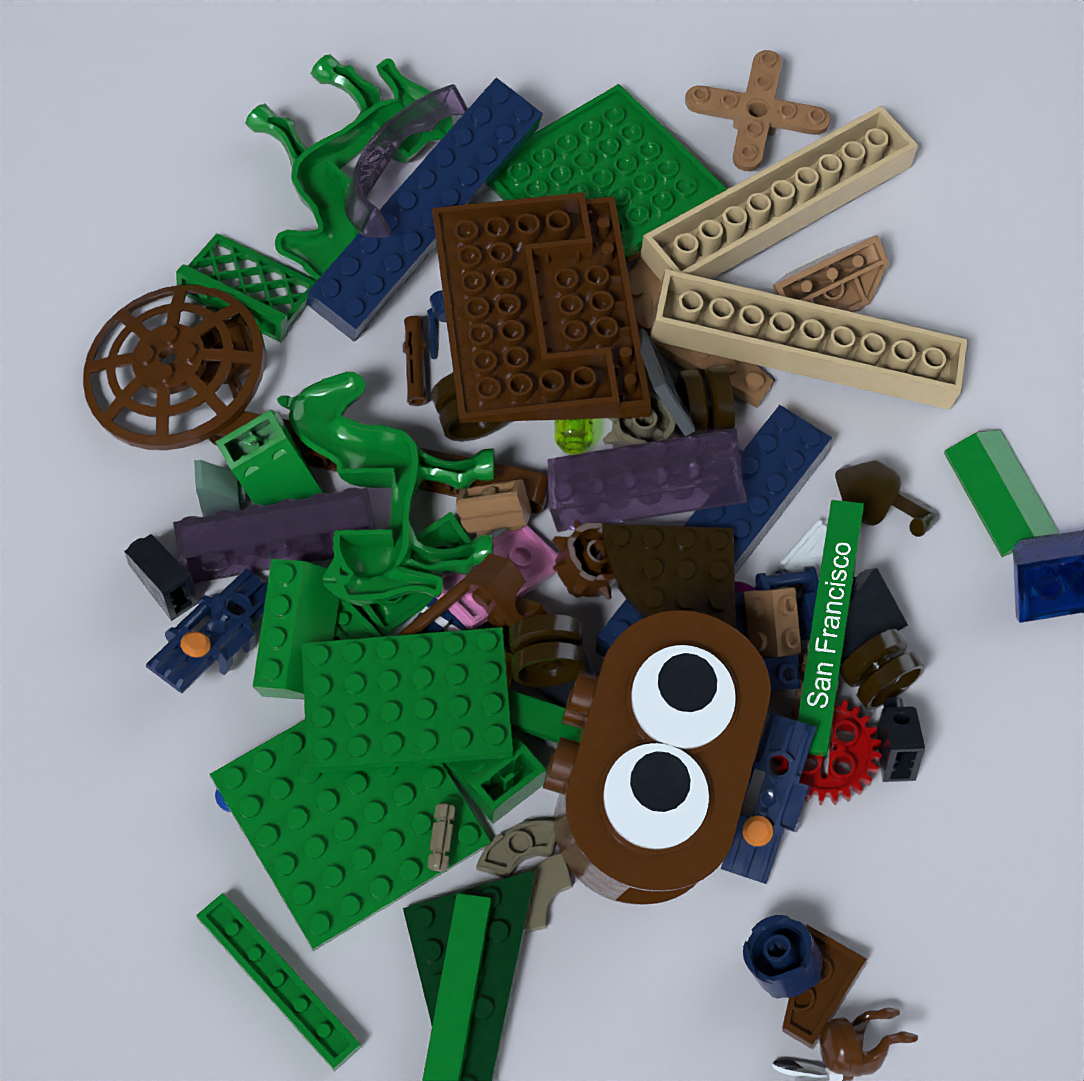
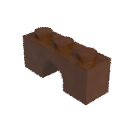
[465,553,548,648]

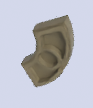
[476,820,556,878]
[524,853,571,933]

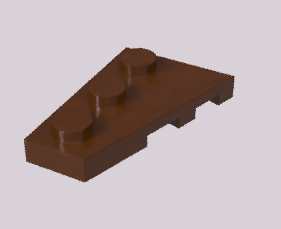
[782,924,867,1050]

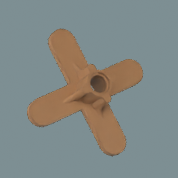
[685,50,830,171]

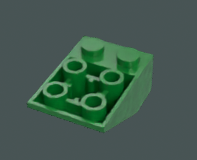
[215,409,325,527]
[442,733,546,824]

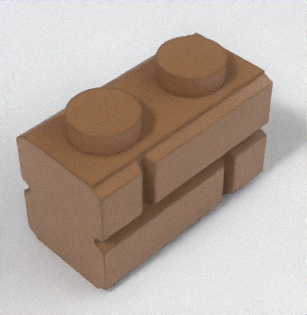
[456,479,531,536]

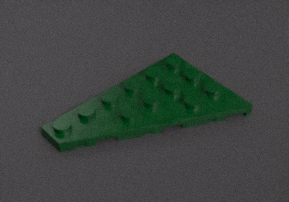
[403,870,536,1081]

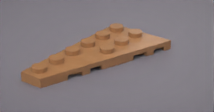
[628,258,774,408]

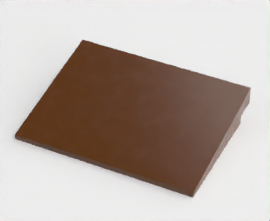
[432,192,651,423]

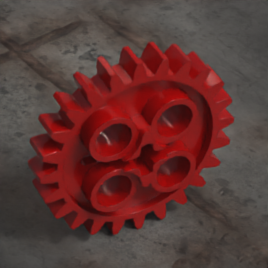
[772,700,882,805]

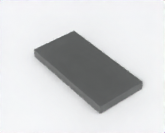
[638,328,695,437]

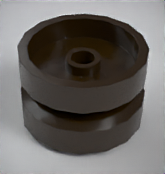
[677,365,735,439]
[431,372,507,442]
[509,614,586,687]
[840,629,926,711]

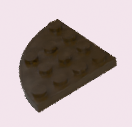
[602,524,736,629]

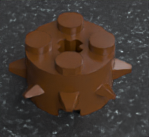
[552,520,617,600]

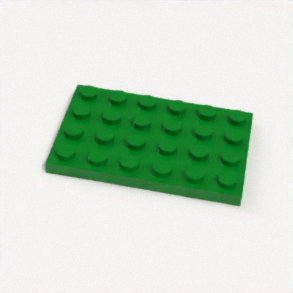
[302,627,513,774]

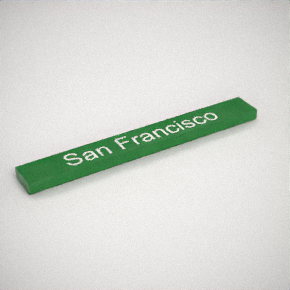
[797,500,864,757]

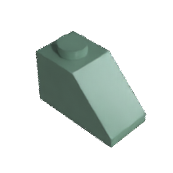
[194,460,247,518]

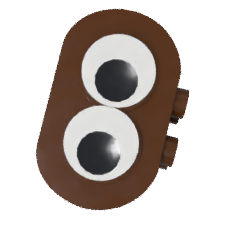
[543,610,771,905]

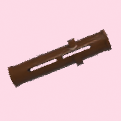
[402,316,427,406]

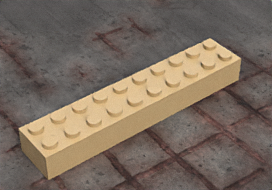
[640,106,918,281]
[650,269,967,410]

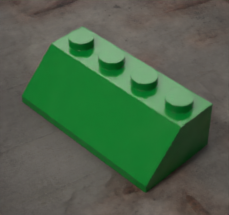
[253,559,344,700]

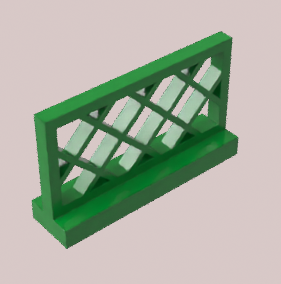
[176,233,316,343]

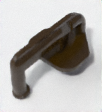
[835,460,939,537]

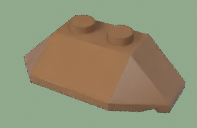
[773,235,889,312]

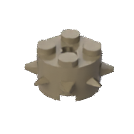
[603,392,685,466]

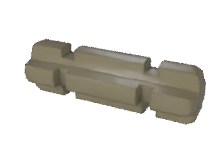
[428,803,456,872]

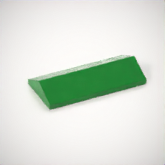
[944,430,1059,557]
[357,512,472,636]

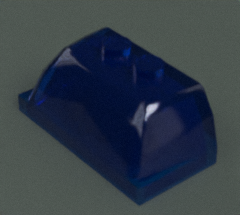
[1012,530,1084,623]

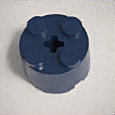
[743,915,823,999]

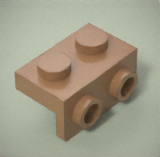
[744,588,801,657]

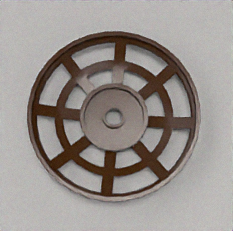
[83,285,265,450]

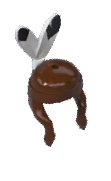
[772,1007,918,1081]

